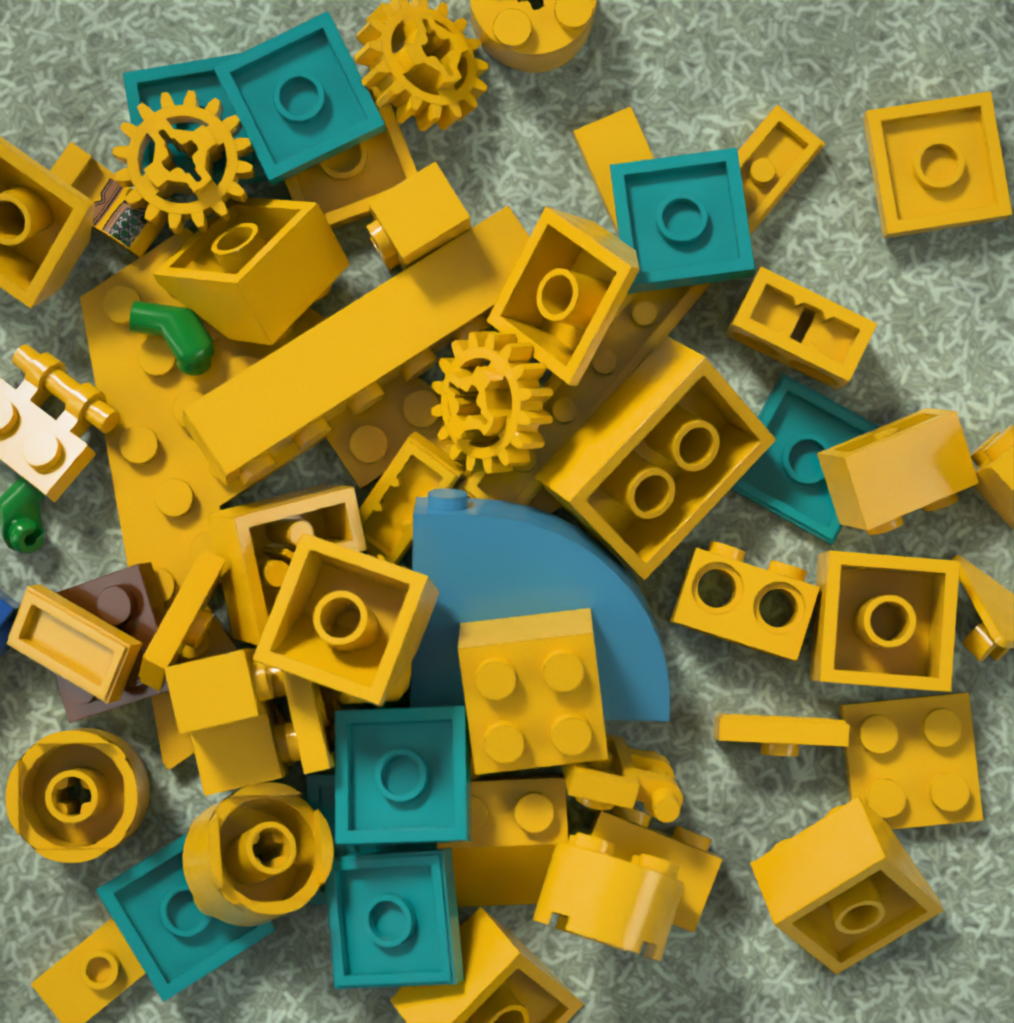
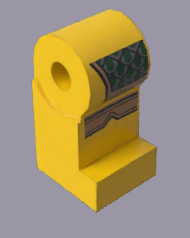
[50,142,168,258]

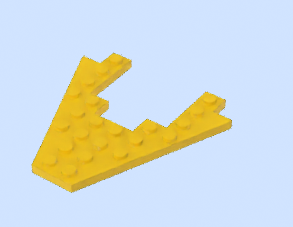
[80,227,563,770]

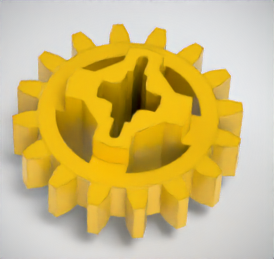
[354,0,488,132]
[112,90,255,234]
[431,331,553,474]

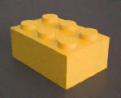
[535,336,776,581]

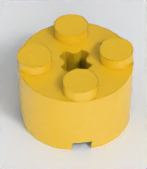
[470,0,597,73]
[5,728,150,863]
[183,782,334,926]
[532,832,685,962]

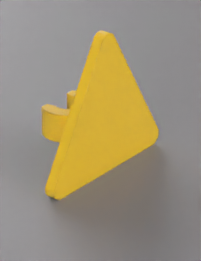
[952,554,1014,662]

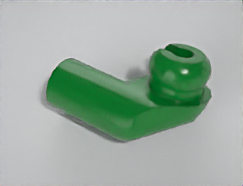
[129,301,214,376]
[0,476,45,554]

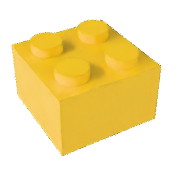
[809,551,960,692]
[458,608,608,775]

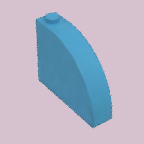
[410,488,670,722]

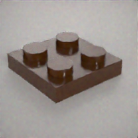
[54,562,182,723]

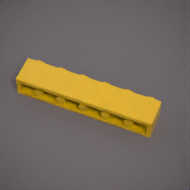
[182,206,530,486]

